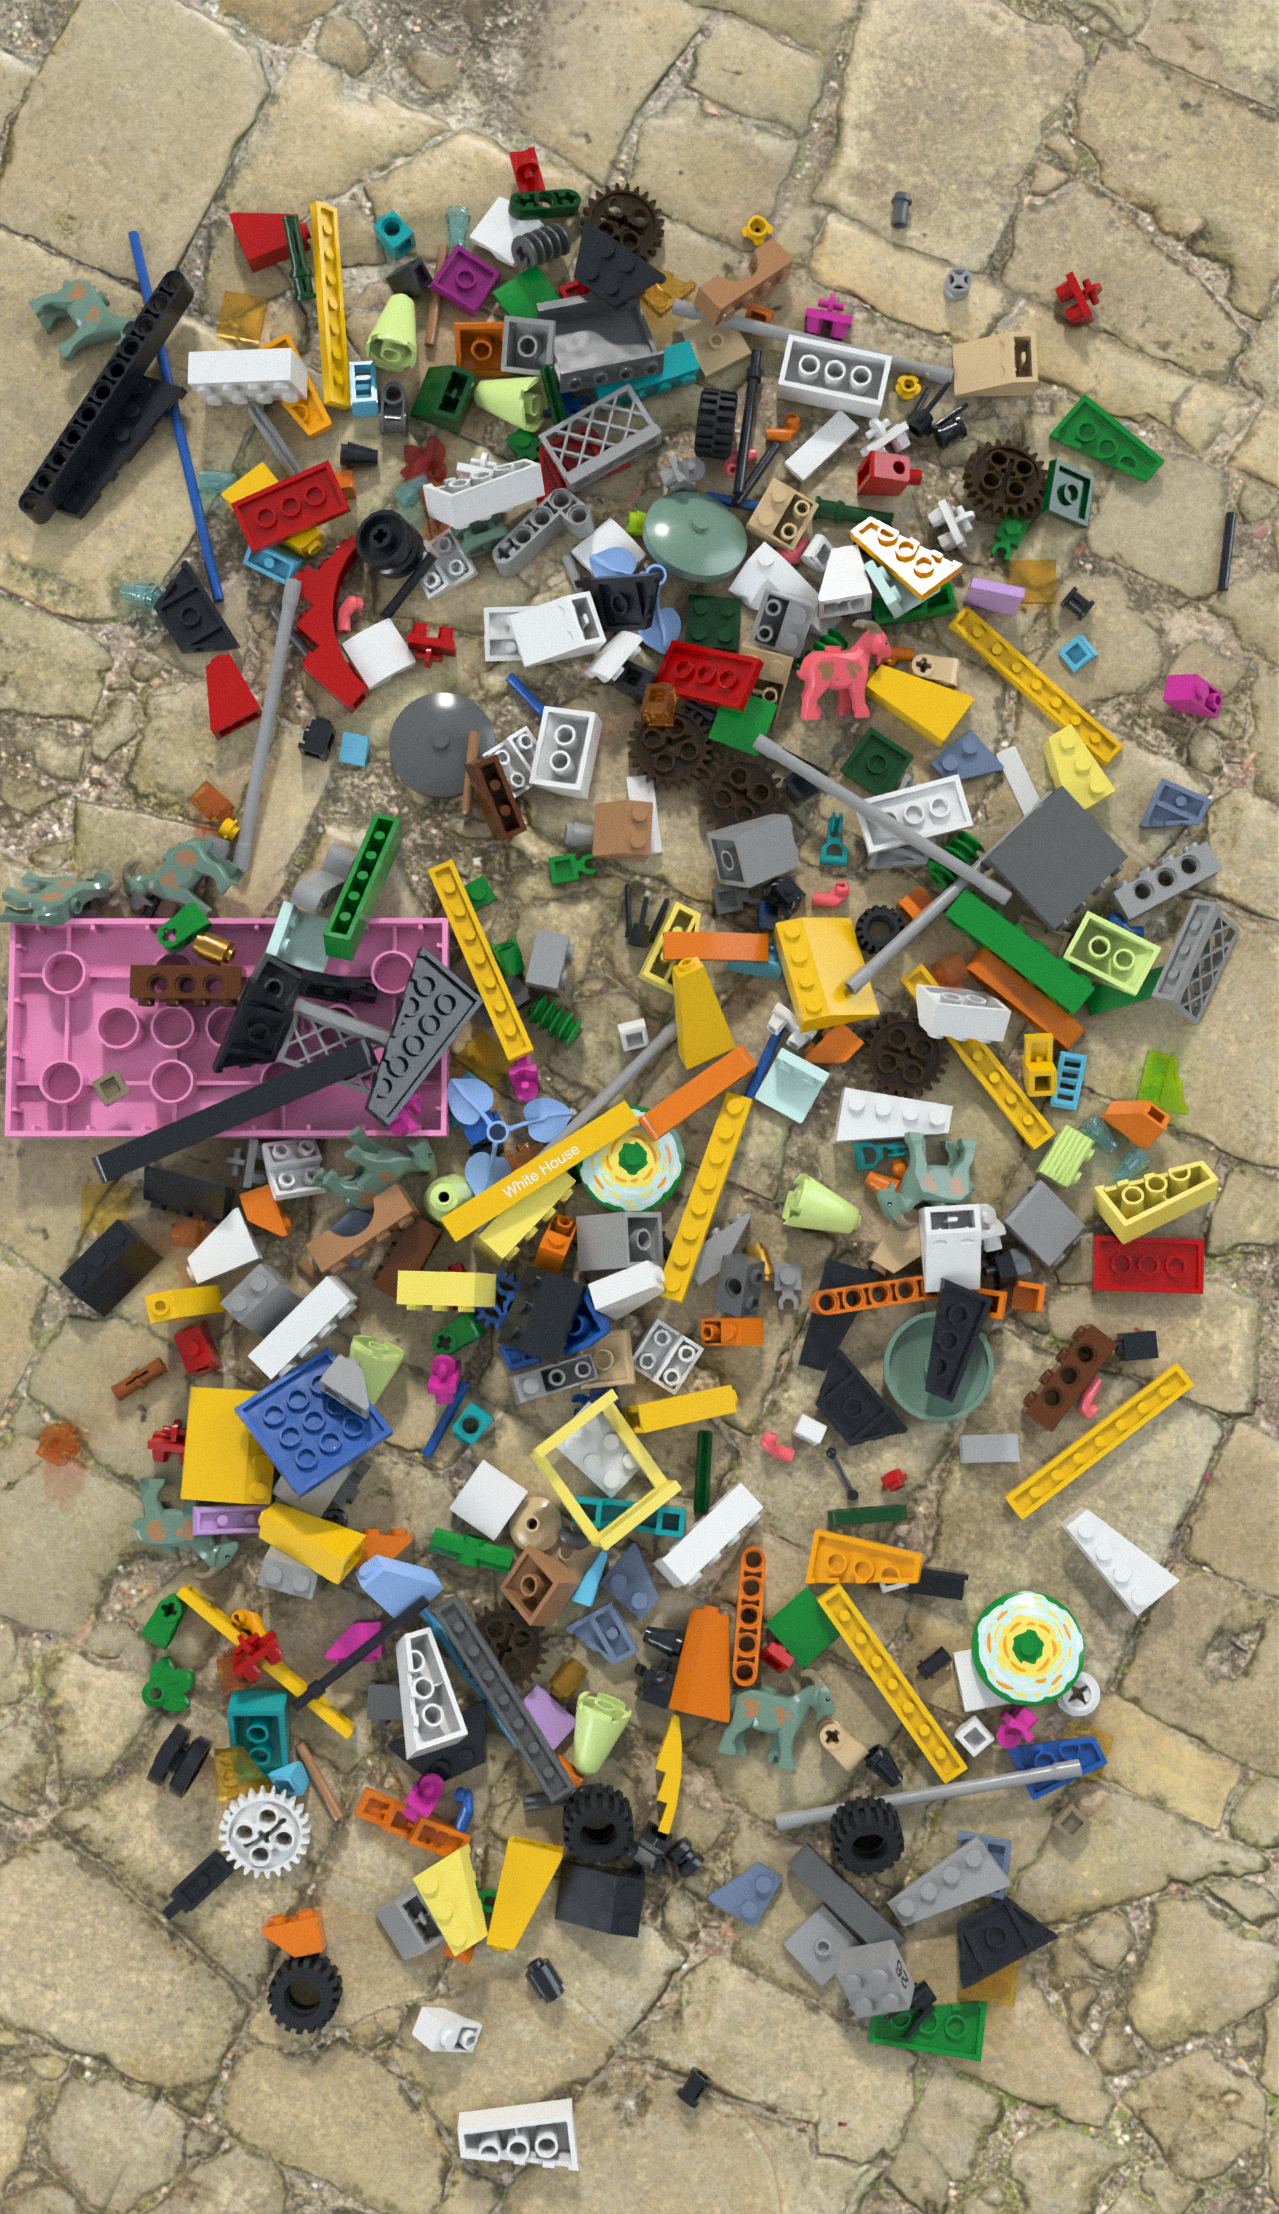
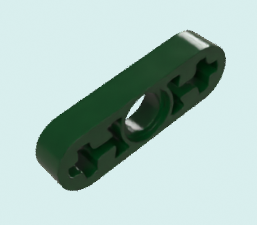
[508,189,581,220]
[827,1504,908,1525]

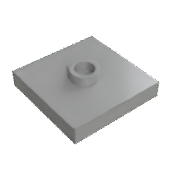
[782,1902,862,1987]

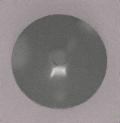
[389,693,496,799]

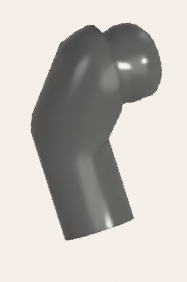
[558,1527,597,1550]

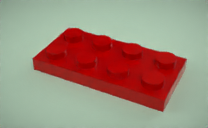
[231,460,351,555]
[651,640,764,712]
[1092,1235,1204,1294]

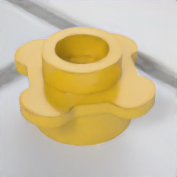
[742,215,773,246]

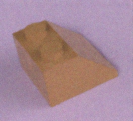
[592,800,653,862]
[499,1545,580,1626]

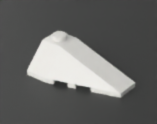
[728,541,842,638]

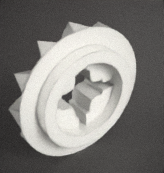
[1057,1671,1100,1716]

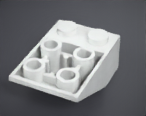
[508,591,606,668]
[918,1204,982,1293]

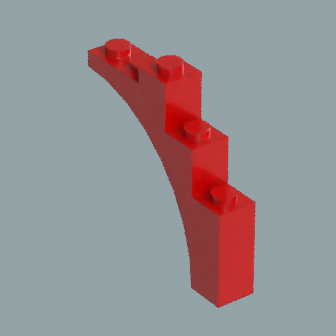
[293,534,370,714]

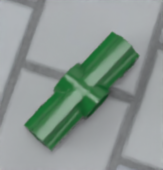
[428,1527,515,1574]

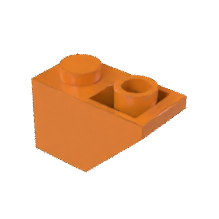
[802,1024,864,1066]
[1101,1100,1171,1150]
[239,1184,293,1238]
[533,1213,577,1275]
[700,1318,764,1346]
[355,1528,414,1569]
[261,1908,327,1958]

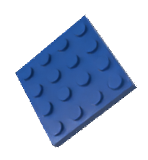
[234,1347,393,1499]

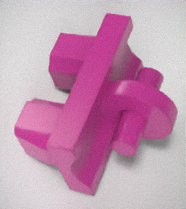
[805,293,853,340]
[509,1055,541,1102]
[388,1093,422,1138]
[427,1354,462,1404]
[996,1705,1039,1749]
[402,1773,445,1823]

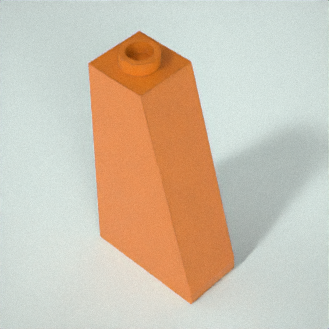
[669,1604,730,1723]

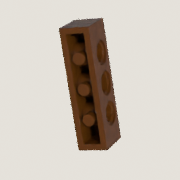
[129,965,246,1008]
[1021,1324,1118,1432]

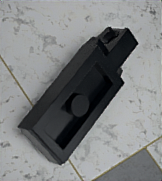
[298,970,377,1005]
[162,1848,235,1920]

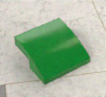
[492,266,560,319]
[708,695,778,757]
[765,1587,841,1668]

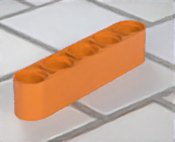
[964,948,1084,1052]
[638,1044,758,1142]
[809,1275,939,1315]
[731,1545,766,1686]

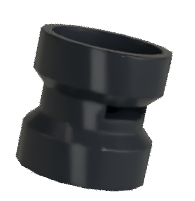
[665,1836,705,1878]

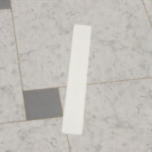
[996,746,1040,816]

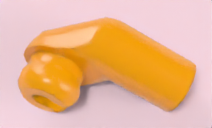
[231,1609,267,1637]

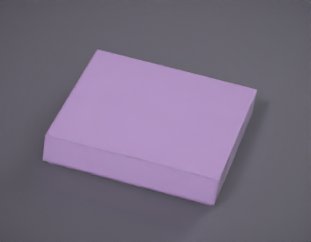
[963,577,1026,616]
[523,1683,576,1750]

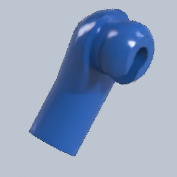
[1107,912,1144,938]
[454,1787,474,1832]

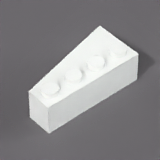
[423,459,545,529]
[833,1088,953,1144]
[652,1483,763,1588]
[1060,1507,1180,1616]
[396,1627,468,1760]
[457,2098,578,2171]

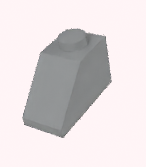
[320,1354,370,1420]

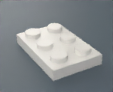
[556,1401,640,1499]

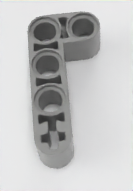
[492,488,595,577]
[290,843,357,914]

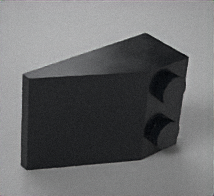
[554,1860,645,1938]

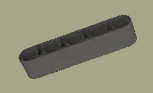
[787,1842,907,1950]

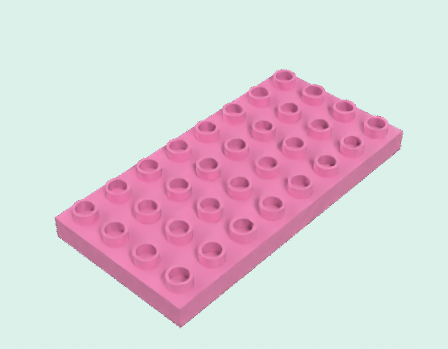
[4,918,450,1139]

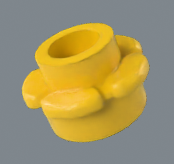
[895,375,921,401]
[217,817,240,842]

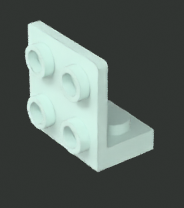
[863,559,941,619]
[266,901,329,973]
[755,1048,830,1123]

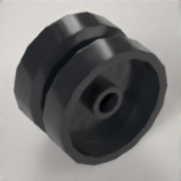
[355,509,424,579]
[147,1723,213,1799]

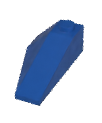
[499,1288,610,1371]

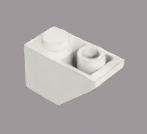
[412,2007,483,2053]

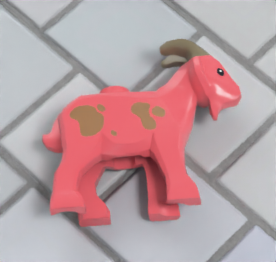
[796,619,892,720]

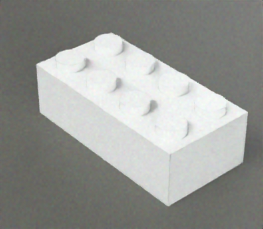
[776,334,892,419]
[188,348,308,406]
[248,1275,360,1380]

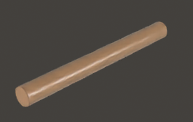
[424,244,449,348]

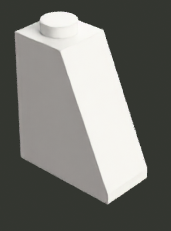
[817,544,872,619]
[186,1208,263,1284]
[588,1260,665,1320]

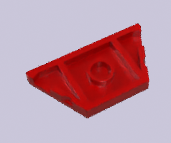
[536,425,631,505]

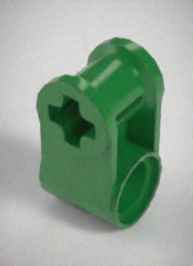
[157,902,212,953]
[489,935,525,977]
[432,1312,486,1356]
[140,1593,188,1650]

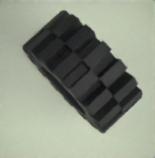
[855,905,905,955]

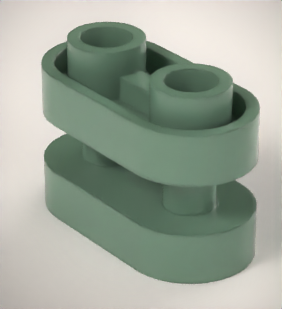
[450,513,509,558]

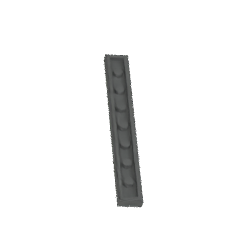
[432,1594,576,1803]

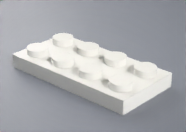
[856,774,973,855]

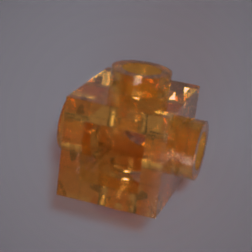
[35,1421,82,1467]

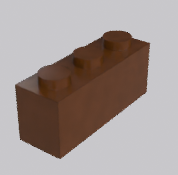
[464,754,527,841]
[372,1216,444,1300]

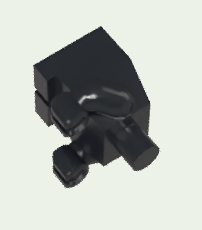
[760,875,806,920]
[982,1245,1033,1290]
[634,1657,674,1709]
[624,1820,673,1877]

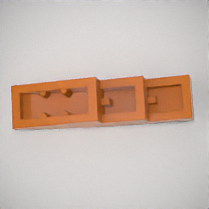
[663,932,769,962]
[354,1786,471,1857]

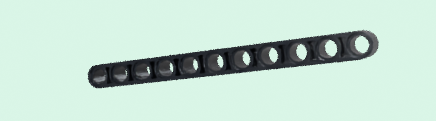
[18,270,194,525]
[91,1038,379,1184]

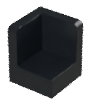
[385,257,433,298]
[781,772,819,808]

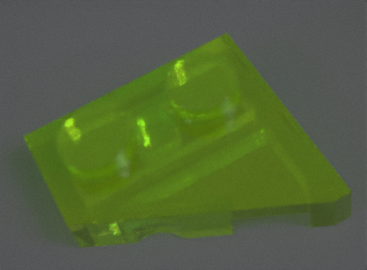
[1135,1049,1189,1115]

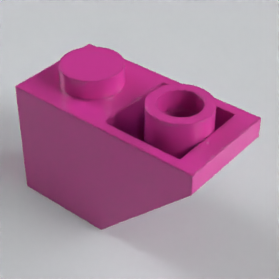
[1163,674,1223,719]
[325,1618,385,1664]

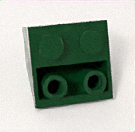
[410,365,478,434]

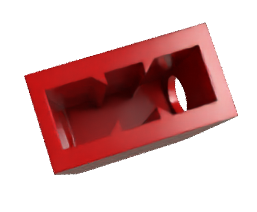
[857,450,922,496]
[174,1319,223,1378]

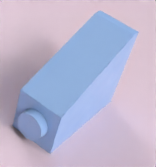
[355,1554,444,1618]

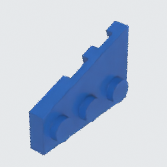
[1006,1735,1108,1801]

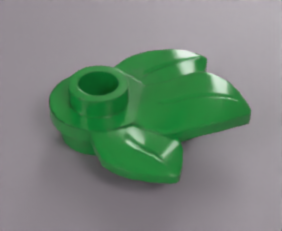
[142,1656,195,1712]

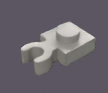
[773,1263,802,1310]

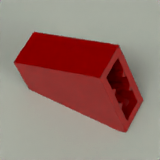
[229,212,311,273]
[206,653,262,740]

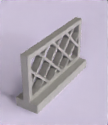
[538,383,662,494]
[1151,899,1240,1025]
[277,998,390,1095]

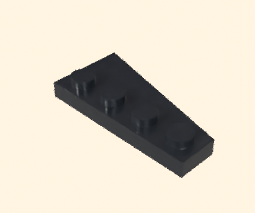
[798,1259,880,1372]
[925,1278,993,1403]

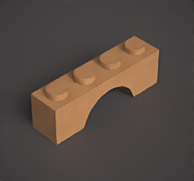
[693,238,794,326]
[306,1183,420,1275]

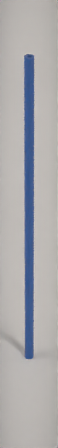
[128,231,225,603]

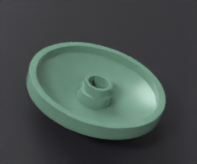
[643,491,747,583]
[883,1311,994,1422]

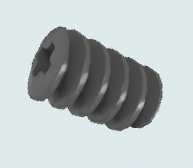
[511,223,571,270]

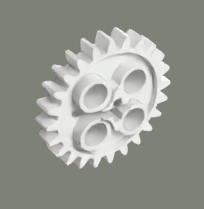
[218,1785,311,1879]

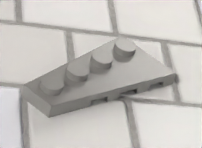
[887,1835,1012,1926]

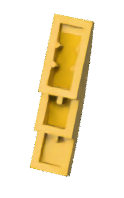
[655,1709,682,1835]

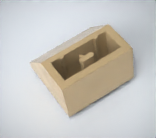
[744,477,819,552]

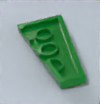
[1049,394,1165,484]
[867,2000,987,2062]

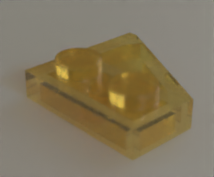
[640,265,697,318]
[214,1746,272,1801]
[956,1959,1020,2007]

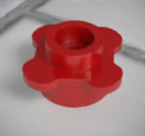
[880,1468,907,1492]

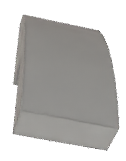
[959,1434,1020,1463]

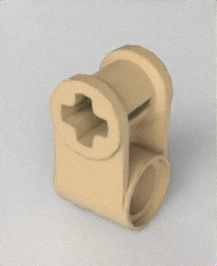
[907,654,961,690]
[817,1718,869,1773]

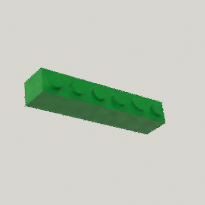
[323,813,402,961]
[944,889,1095,1017]

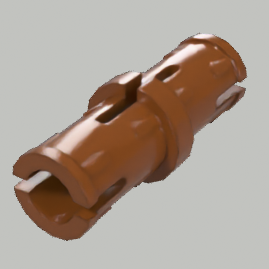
[111,1357,168,1401]

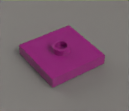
[430,244,502,317]

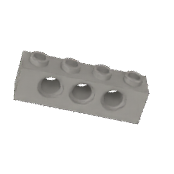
[1108,841,1222,923]

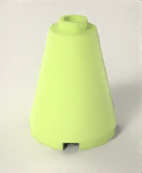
[365,294,417,372]
[473,377,549,432]
[782,1173,861,1234]
[422,1174,475,1227]
[349,1335,404,1406]
[572,1691,632,1775]

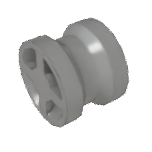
[943,267,972,302]

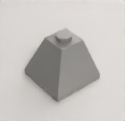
[501,315,556,376]

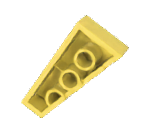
[1093,1160,1219,1245]
[473,1171,576,1270]

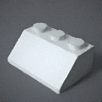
[529,706,603,799]
[915,984,1012,1044]

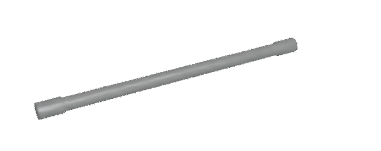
[671,298,954,384]
[232,578,302,871]
[752,734,1013,905]
[844,791,1053,995]
[474,1017,677,1234]
[775,1759,1082,1831]

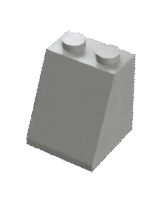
[706,814,800,888]
[999,1180,1085,1267]
[576,1212,664,1271]
[220,1263,304,1339]
[272,1462,357,1518]
[257,1545,325,1600]

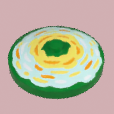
[576,1105,685,1213]
[971,1591,1085,1706]

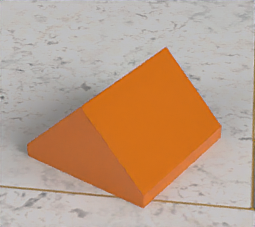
[454,322,509,376]

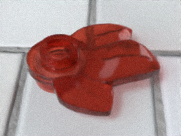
[400,435,448,484]

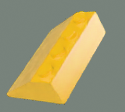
[773,918,880,1033]
[180,1386,274,1505]

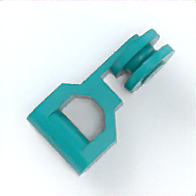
[819,812,848,867]
[853,1141,909,1171]

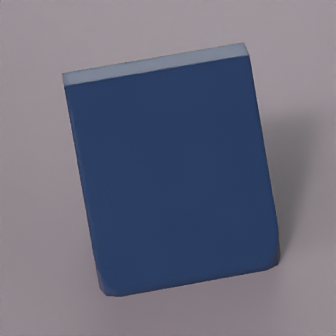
[757,901,778,932]

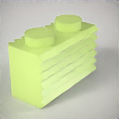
[1035,1125,1095,1189]

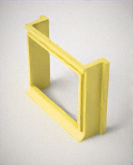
[529,1389,682,1551]

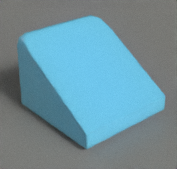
[1058,634,1099,673]
[339,732,371,767]
[268,1761,310,1796]

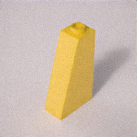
[221,462,325,559]
[865,664,974,748]
[672,956,736,1070]
[145,1285,225,1324]
[623,1385,738,1433]
[258,1501,366,1585]
[486,1835,564,1952]

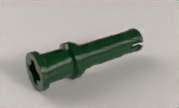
[281,215,316,302]
[812,496,894,527]

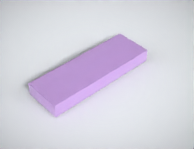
[192,1504,272,1536]

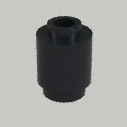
[525,1957,564,2004]

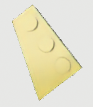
[1043,724,1116,812]
[637,902,701,995]
[397,1271,496,1312]
[413,1844,488,1956]

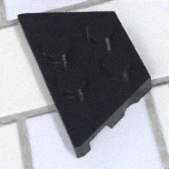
[574,220,667,310]
[154,560,240,654]
[574,572,661,632]
[212,977,294,1073]
[814,1348,908,1446]
[388,1699,487,1782]
[957,1896,1058,1990]

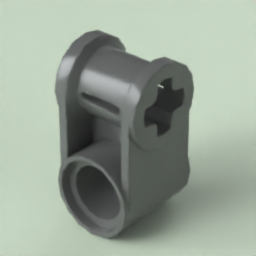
[379,381,408,436]

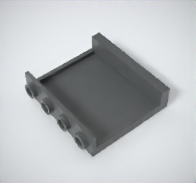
[536,293,664,393]
[980,786,1128,933]

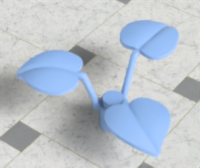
[589,547,689,655]
[448,1078,573,1196]

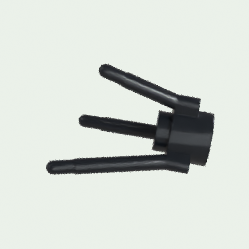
[907,381,968,438]
[624,884,670,948]
[883,1980,937,2041]

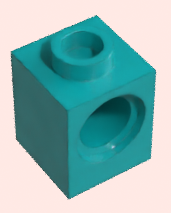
[373,210,416,261]
[451,1401,494,1446]

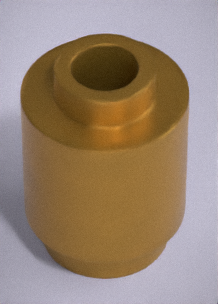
[192,932,236,966]
[742,1243,775,1284]
[548,1656,588,1700]

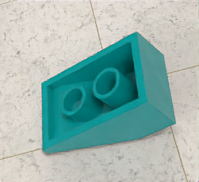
[227,1690,290,1780]

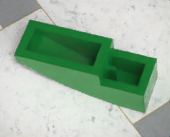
[871,582,959,626]
[1085,966,1164,1016]

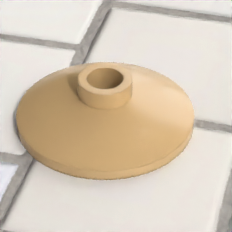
[509,1497,563,1552]

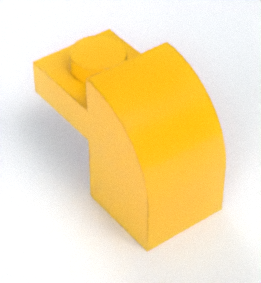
[1021,1033,1057,1097]

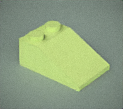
[1063,911,1161,996]

